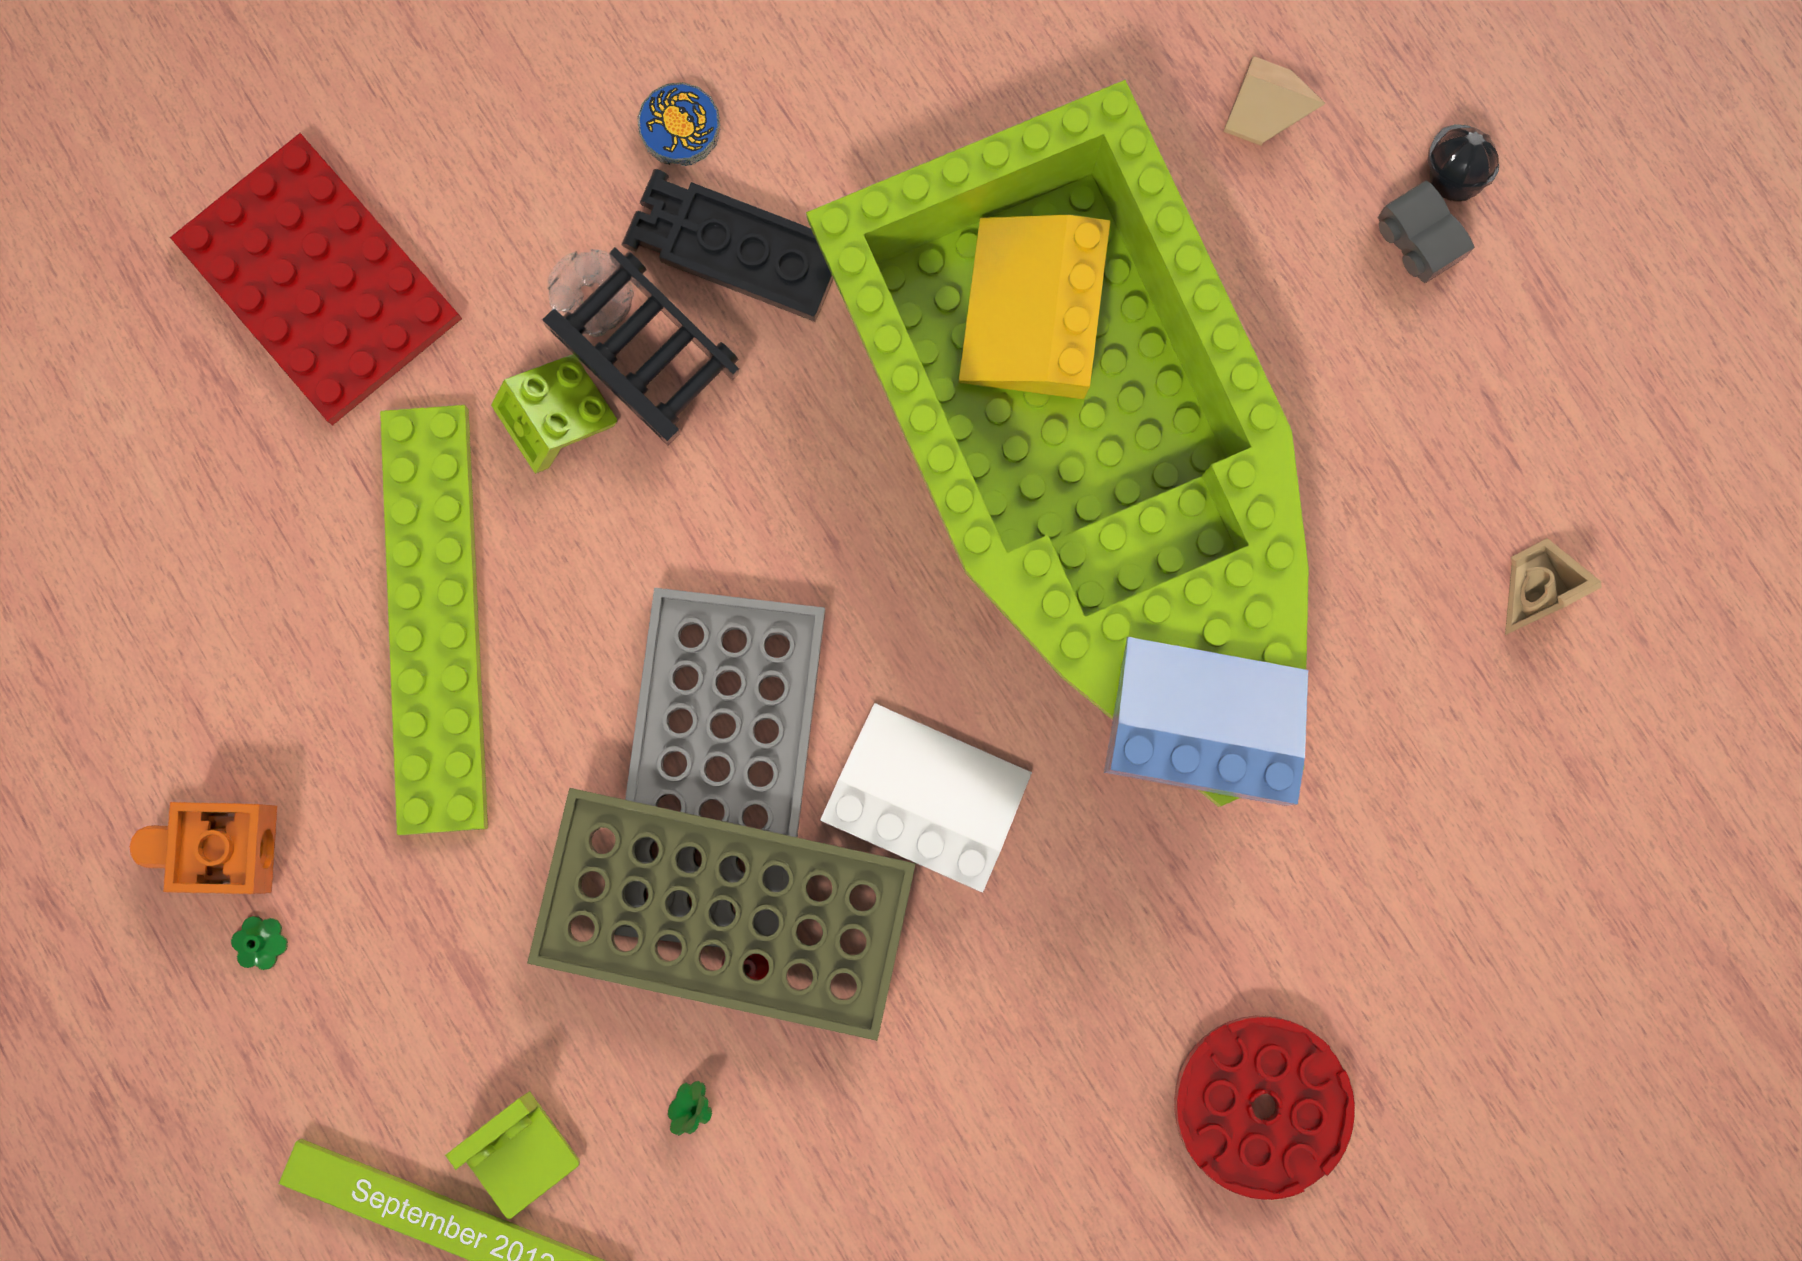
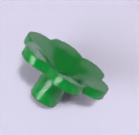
[231,916,288,970]
[668,1081,712,1136]

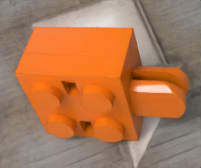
[129,802,277,894]

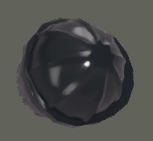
[1427,124,1499,201]

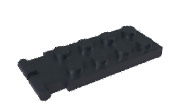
[621,169,833,322]

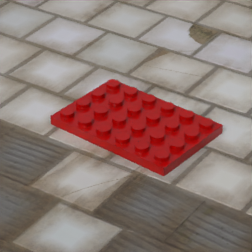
[170,133,462,426]

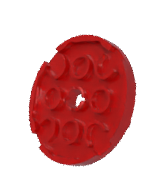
[1174,1016,1355,1200]

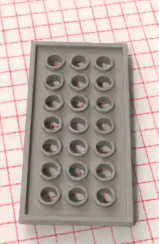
[615,588,826,947]

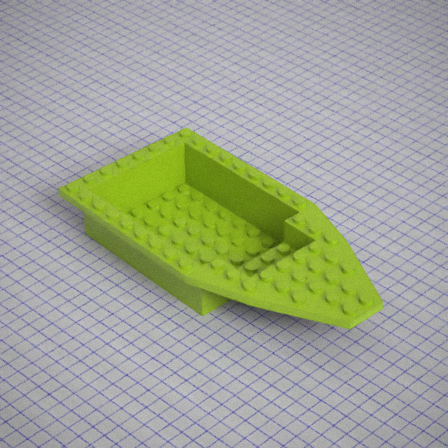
[806,80,1309,807]

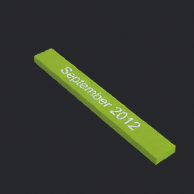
[278,1139,606,1261]

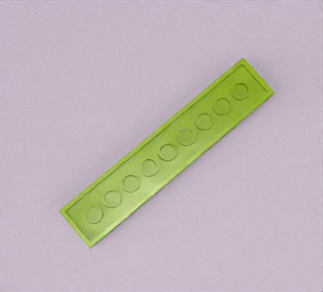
[380,405,488,835]

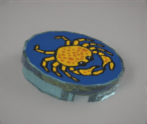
[637,82,720,166]

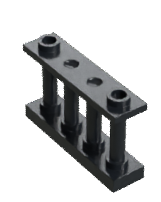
[542,247,739,446]

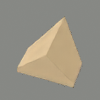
[1223,56,1326,146]
[1505,538,1602,635]

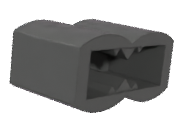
[1378,180,1475,283]

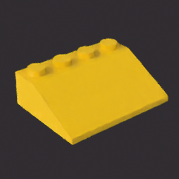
[958,215,1110,399]

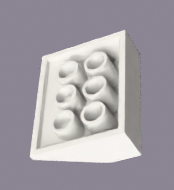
[820,703,1032,893]

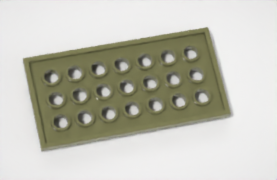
[527,788,916,1041]

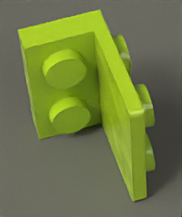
[491,354,617,474]
[445,1091,580,1219]

